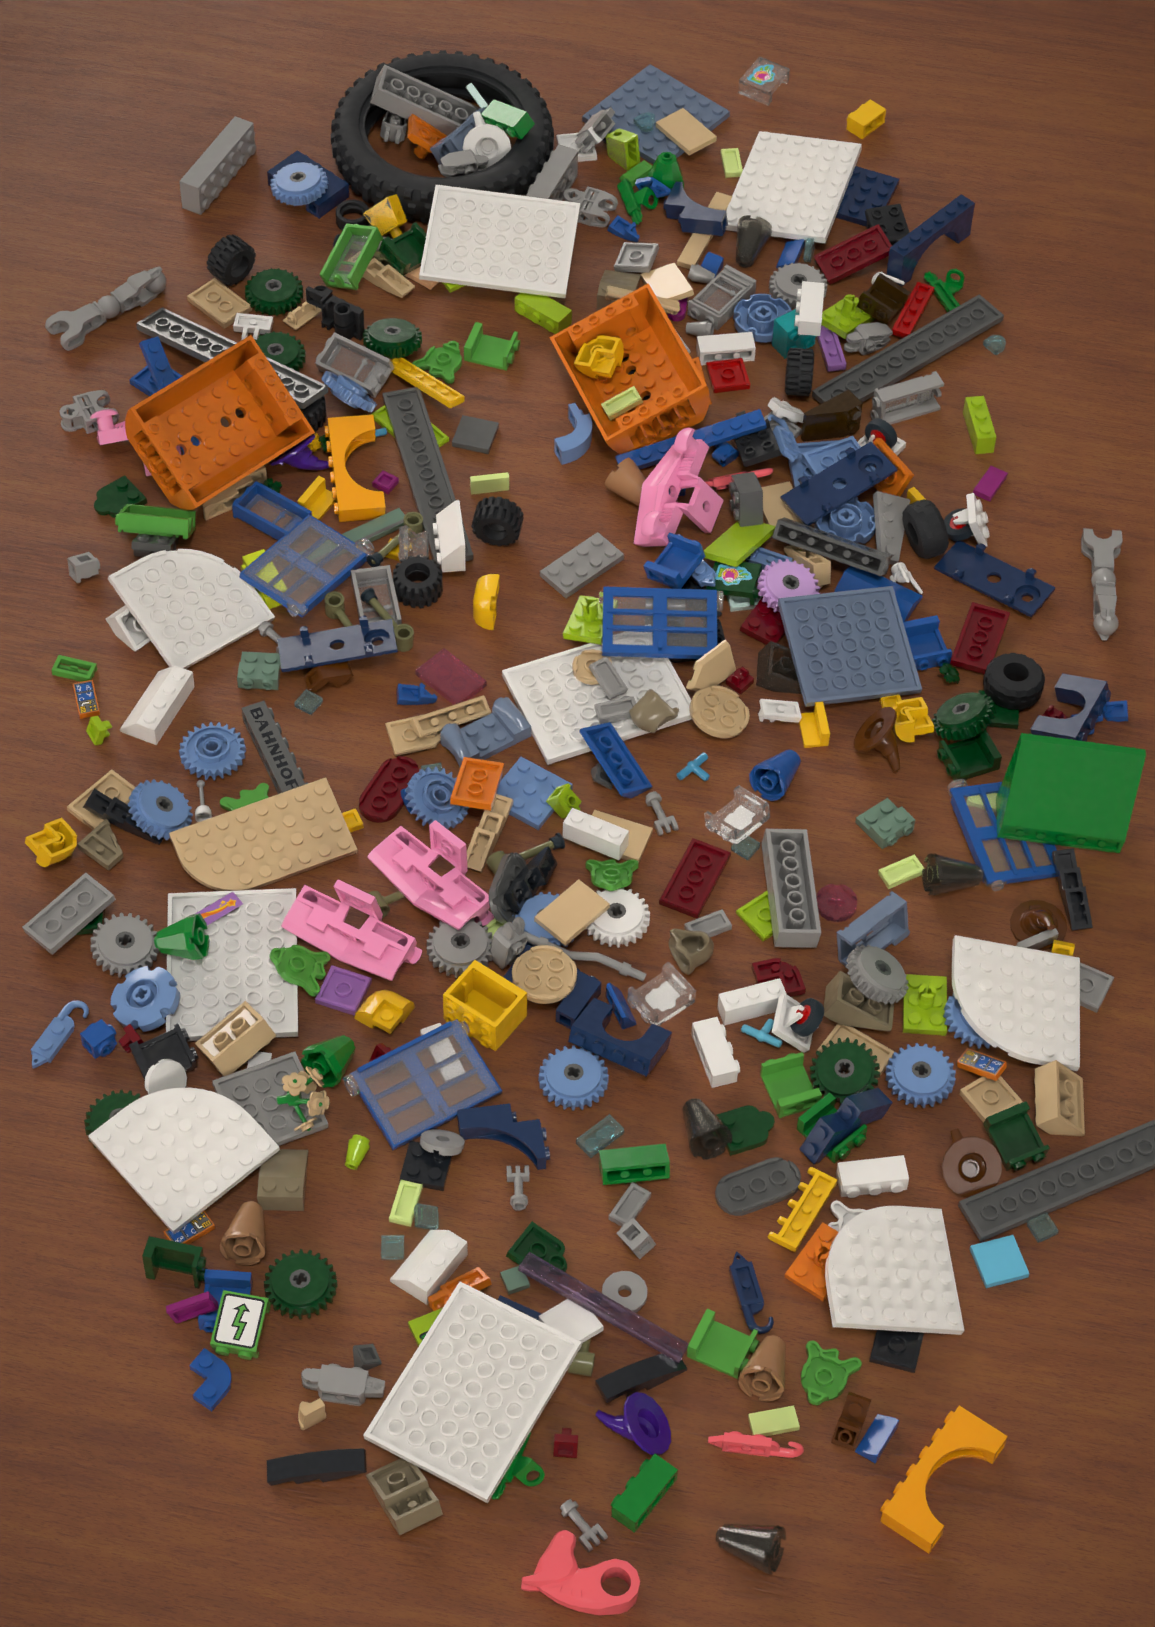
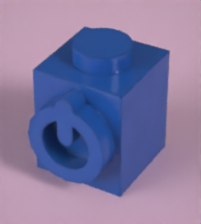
[80,1019,117,1059]

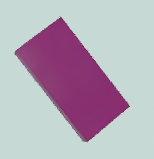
[973,466,1008,502]
[166,1291,219,1323]

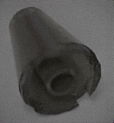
[736,215,773,268]
[922,853,984,896]
[682,1099,732,1160]
[716,1524,786,1575]

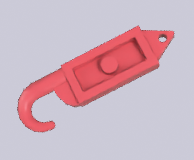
[705,468,773,490]
[708,1431,804,1458]

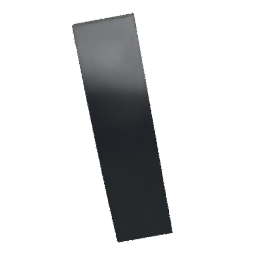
[83,788,164,845]
[504,846,558,912]
[1052,848,1093,931]
[595,1350,687,1403]
[267,1448,367,1486]

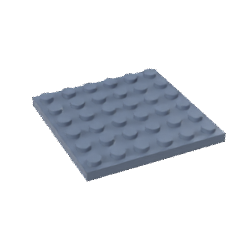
[582,64,730,164]
[777,586,922,707]

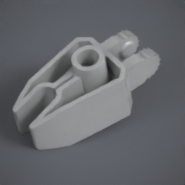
[380,111,407,144]
[438,149,489,177]
[844,322,893,356]
[490,917,529,970]

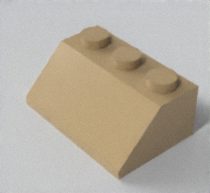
[195,1001,277,1076]
[1034,1060,1085,1136]

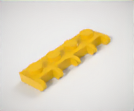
[767,1167,837,1253]

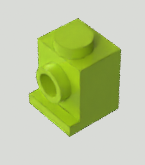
[546,783,582,818]

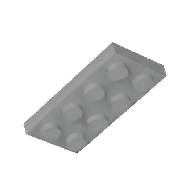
[540,532,624,598]
[22,873,116,955]

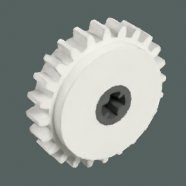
[586,888,650,948]

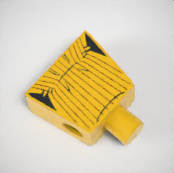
[363,194,407,239]

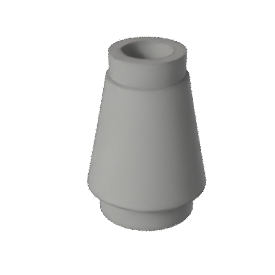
[687,264,715,284]
[686,321,714,336]

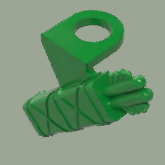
[617,179,658,225]
[924,269,965,313]
[492,1432,545,1500]

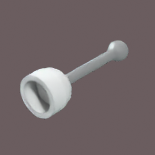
[195,780,212,822]

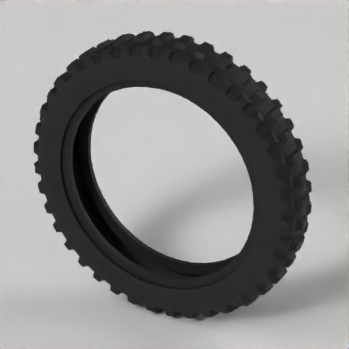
[331,50,554,224]

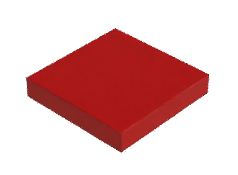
[706,358,751,393]

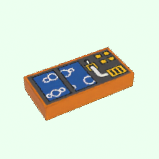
[73,680,100,719]
[957,1048,1007,1081]
[164,1211,215,1244]

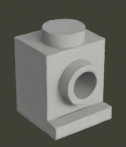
[67,552,100,583]
[617,1218,656,1259]

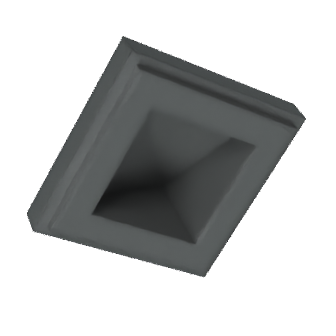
[591,763,613,790]
[353,1344,382,1370]

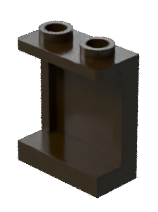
[857,273,911,325]

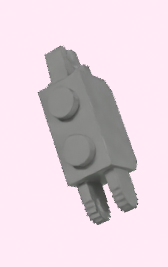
[575,107,615,154]
[301,1364,385,1406]

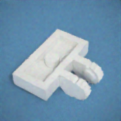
[233,313,274,340]
[768,397,804,423]

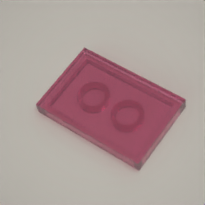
[415,648,487,705]

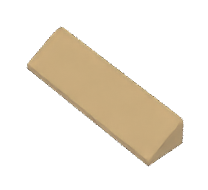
[605,286,680,315]
[409,695,491,738]

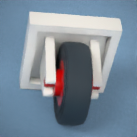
[858,419,906,455]
[944,493,990,546]
[772,994,824,1053]

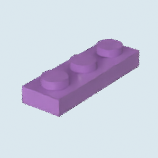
[817,326,847,371]

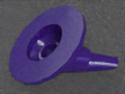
[269,434,329,470]
[596,1392,671,1455]

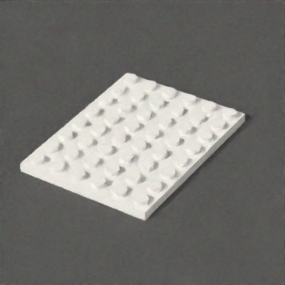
[726,131,862,243]
[419,185,580,298]
[502,625,692,765]
[166,888,298,1041]
[363,1282,582,1503]

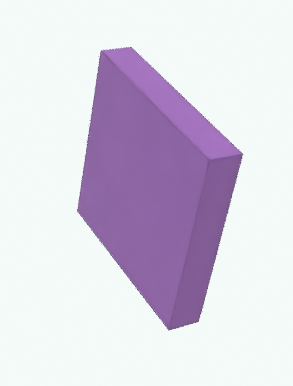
[315,965,372,1016]

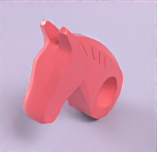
[521,1530,640,1615]

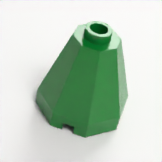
[647,152,684,198]
[154,913,210,960]
[301,1035,356,1088]

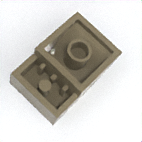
[366,1458,443,1536]

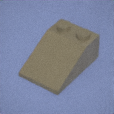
[597,270,641,311]
[824,971,894,1031]
[257,1149,309,1211]

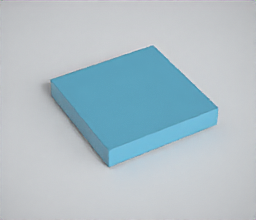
[970,1235,1030,1288]

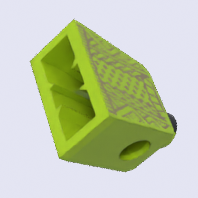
[602,128,640,171]

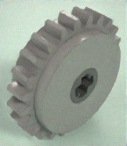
[769,263,827,309]
[91,913,159,977]
[427,918,492,978]
[846,944,909,1004]

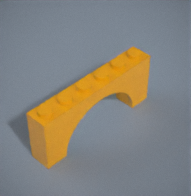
[324,415,385,522]
[880,1405,1008,1554]

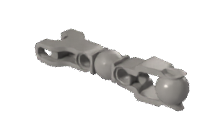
[45,267,167,351]
[1081,528,1123,640]

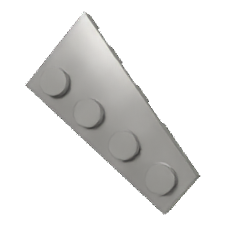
[873,491,910,565]

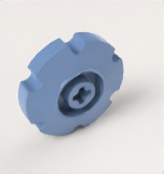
[733,294,792,342]
[815,497,876,544]
[111,966,180,1032]

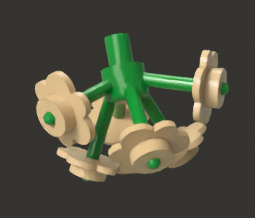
[277,1066,330,1132]

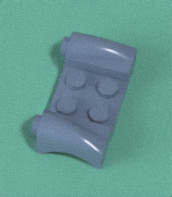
[430,107,485,165]
[440,697,531,767]

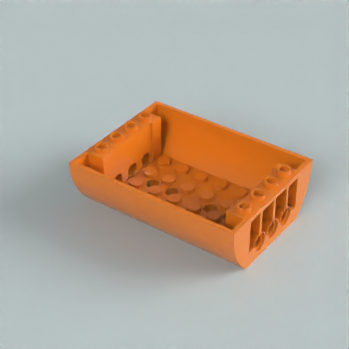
[549,283,710,454]
[125,335,315,510]

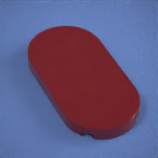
[359,756,420,823]

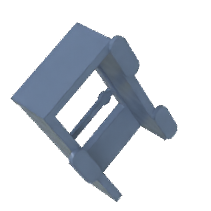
[836,891,910,966]

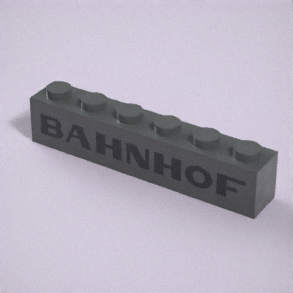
[772,517,892,576]
[241,701,308,794]

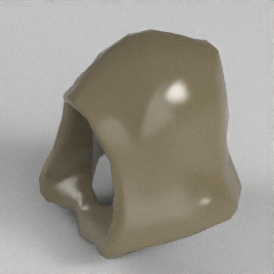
[629,689,679,733]
[669,928,714,975]

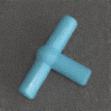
[741,1019,783,1048]

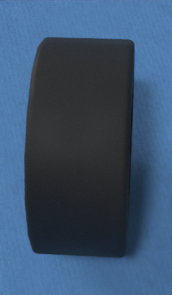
[335,200,369,231]

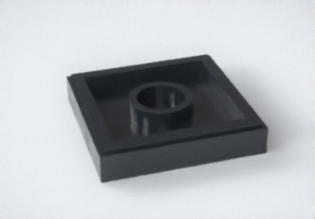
[869,1330,924,1373]

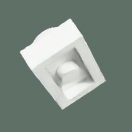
[758,699,802,723]

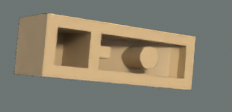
[784,545,831,588]

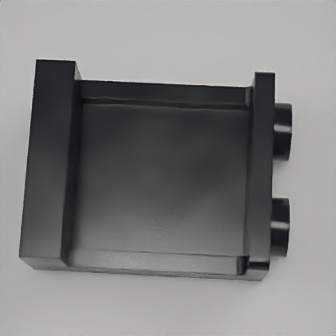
[129,1023,199,1080]

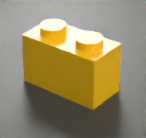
[846,99,886,139]

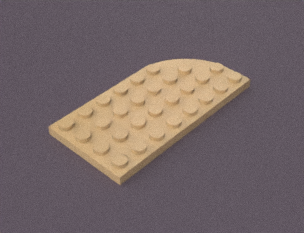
[169,778,357,891]

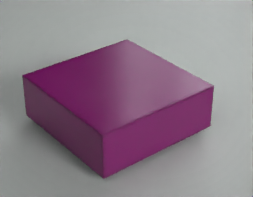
[372,470,399,494]

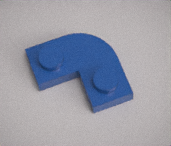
[189,1348,232,1412]

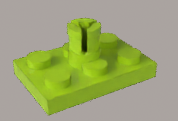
[821,294,875,339]
[563,595,618,645]
[903,974,947,1036]

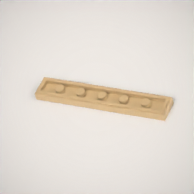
[677,192,732,269]

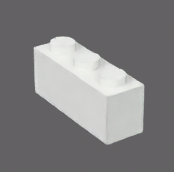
[795,281,825,336]
[696,332,756,365]
[563,808,629,860]
[717,978,787,1025]
[691,1017,740,1088]
[836,1155,909,1198]

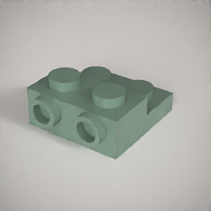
[237,651,281,690]
[855,798,915,849]

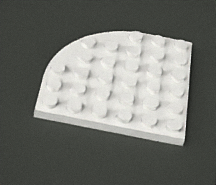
[108,549,275,669]
[952,935,1080,1071]
[88,1088,280,1234]
[825,1206,965,1335]

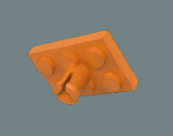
[407,113,447,159]
[873,438,914,497]
[450,757,504,811]
[785,1222,839,1301]

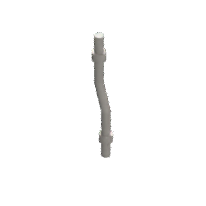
[523,931,646,981]

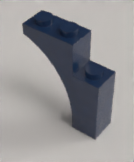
[663,181,728,236]
[800,1088,893,1164]
[457,1103,550,1170]

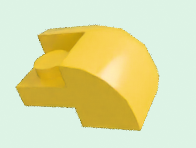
[574,335,624,379]
[473,574,500,630]
[893,697,934,742]
[25,817,77,867]
[354,990,415,1034]

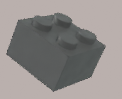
[729,472,763,527]

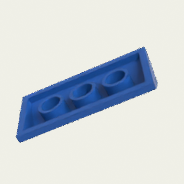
[834,566,923,622]
[579,722,653,798]

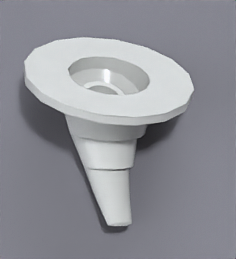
[463,111,511,168]

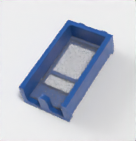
[232,481,312,548]

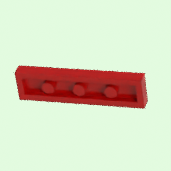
[892,282,935,338]

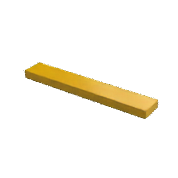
[390,357,465,409]

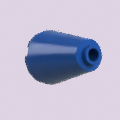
[749,750,801,801]

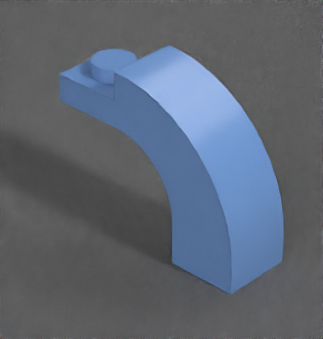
[554,403,592,465]

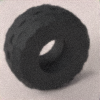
[902,499,949,559]
[983,653,1045,710]

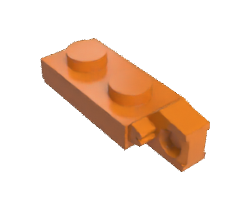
[428,1267,492,1311]

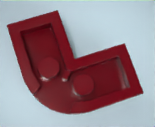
[751,958,806,997]

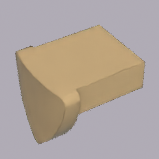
[298,1398,326,1430]

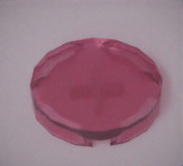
[816,884,858,922]

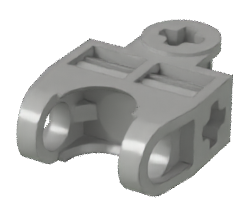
[563,186,618,227]
[60,390,119,434]

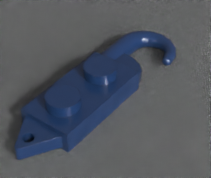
[729,1252,774,1334]

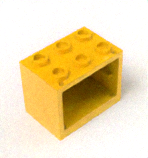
[443,960,527,1052]

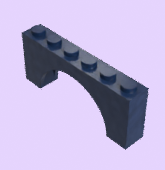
[886,194,975,286]

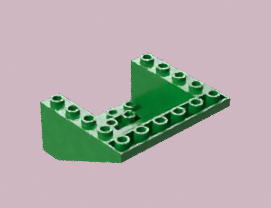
[996,733,1146,853]

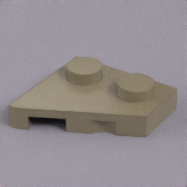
[78,819,124,871]

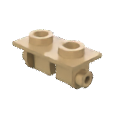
[283,301,322,330]

